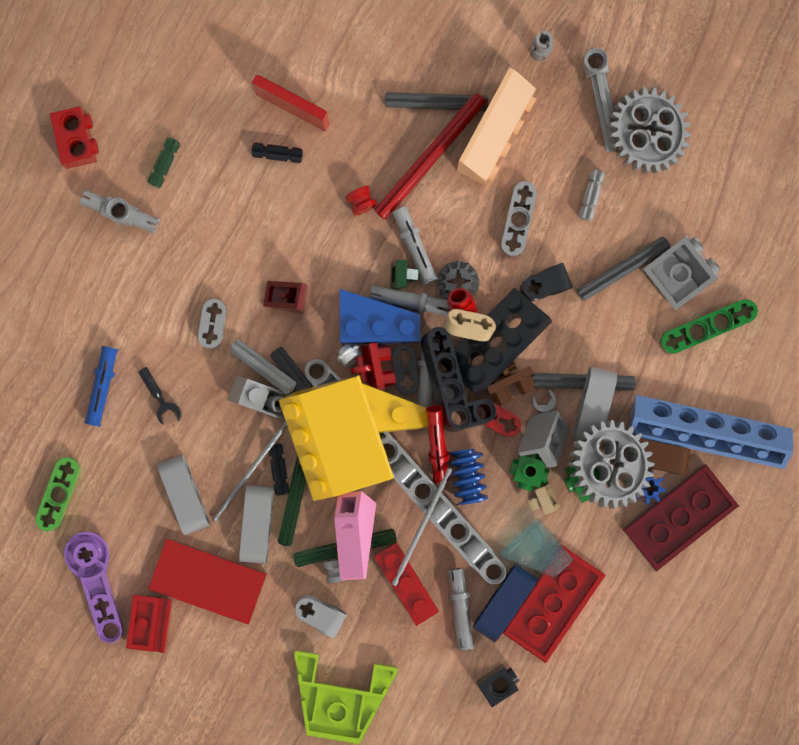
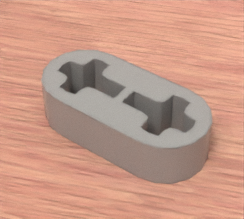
[198,299,227,349]

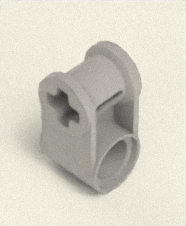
[295,595,348,638]

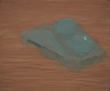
[499,520,573,578]

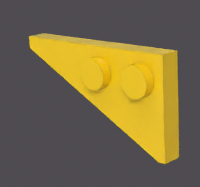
[362,384,452,433]

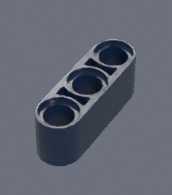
[472,564,538,643]

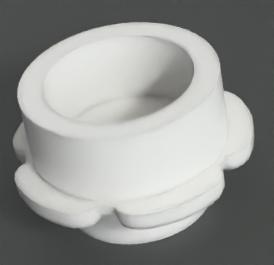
[337,344,362,368]

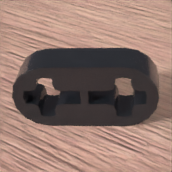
[392,345,419,395]

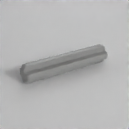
[230,339,296,394]

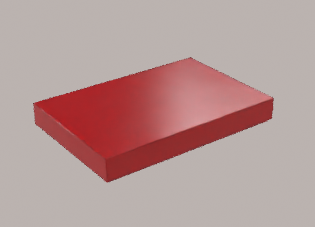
[252,75,329,131]

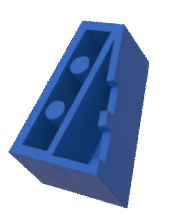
[340,289,420,345]

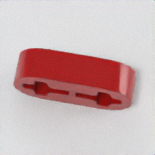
[476,402,521,437]

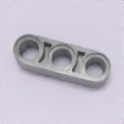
[573,367,617,445]
[157,454,210,536]
[239,485,274,564]

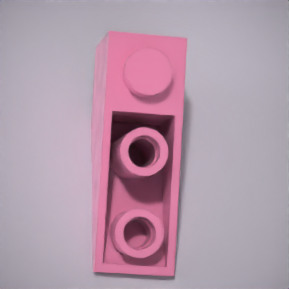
[334,491,376,580]

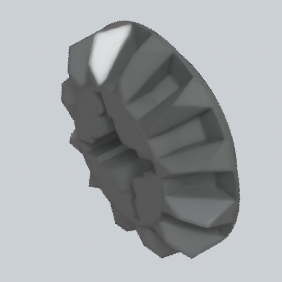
[437,261,479,300]

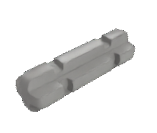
[579,169,605,221]

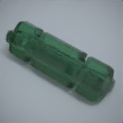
[147,137,180,188]

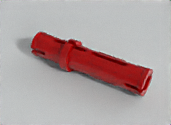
[426,405,450,484]

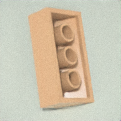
[457,67,537,185]

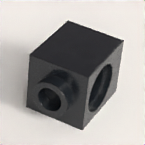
[476,664,520,707]

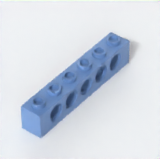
[628,395,793,469]

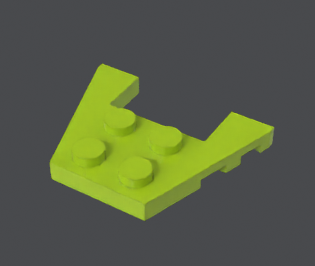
[294,650,398,744]

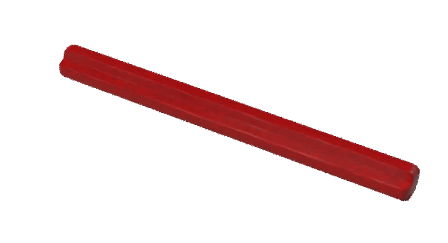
[375,93,486,220]

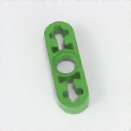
[35,457,81,532]

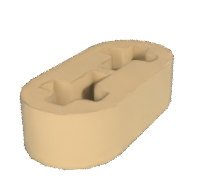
[444,309,496,341]

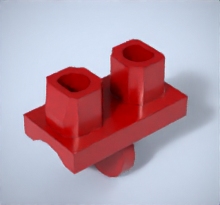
[350,342,396,391]

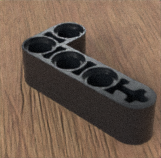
[421,327,496,432]

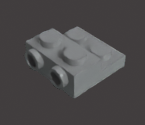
[644,235,721,311]

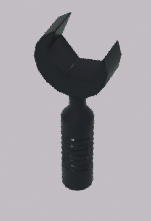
[138,367,182,425]

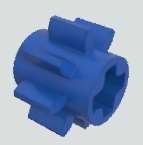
[636,471,666,504]

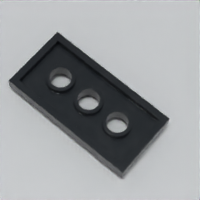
[441,287,552,397]

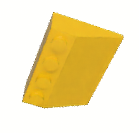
[279,375,394,501]

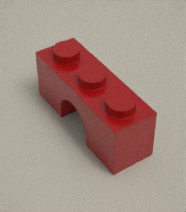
[374,541,439,626]

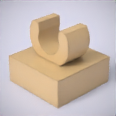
[527,483,561,515]

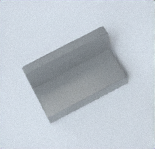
[517,410,570,468]

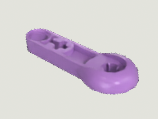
[64,532,124,643]

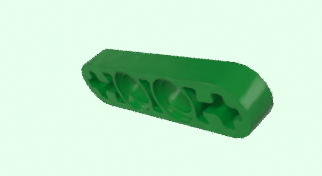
[659,299,758,354]

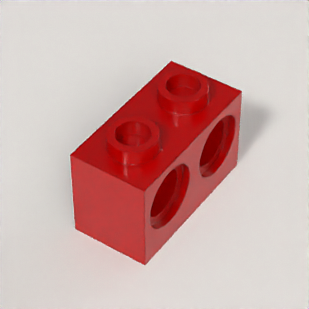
[49,106,99,169]

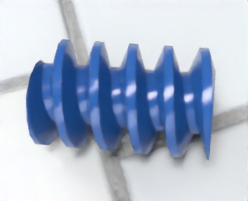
[449,449,488,505]

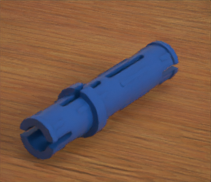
[84,346,118,427]

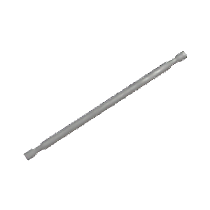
[212,420,287,522]
[392,468,452,586]

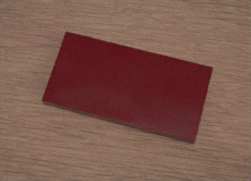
[622,464,739,572]

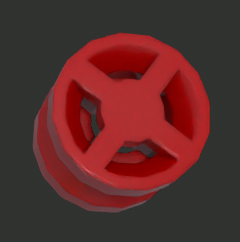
[345,185,377,216]

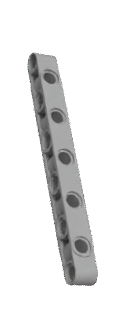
[304,359,506,584]

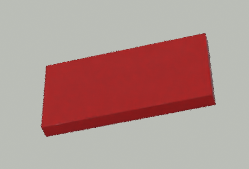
[148,538,267,625]
[503,545,606,663]

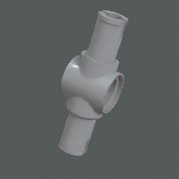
[80,189,160,234]

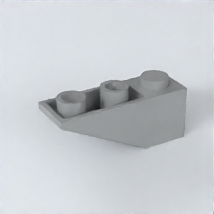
[227,375,290,421]

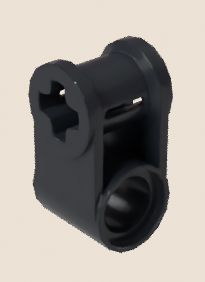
[520,263,573,302]

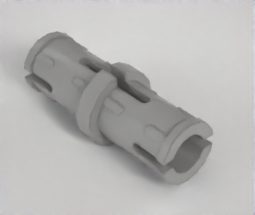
[531,31,553,61]

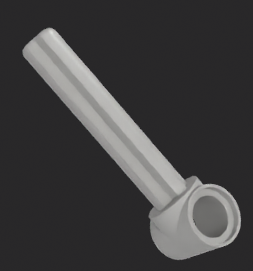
[582,48,619,152]

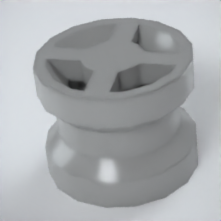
[323,559,345,584]

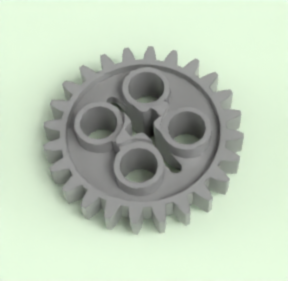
[607,87,691,174]
[568,420,654,509]

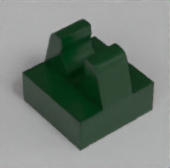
[390,260,419,290]

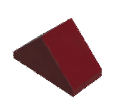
[263,281,308,314]

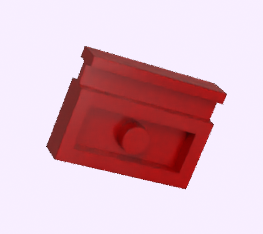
[126,594,173,653]

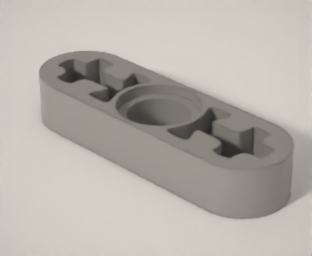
[501,181,537,257]

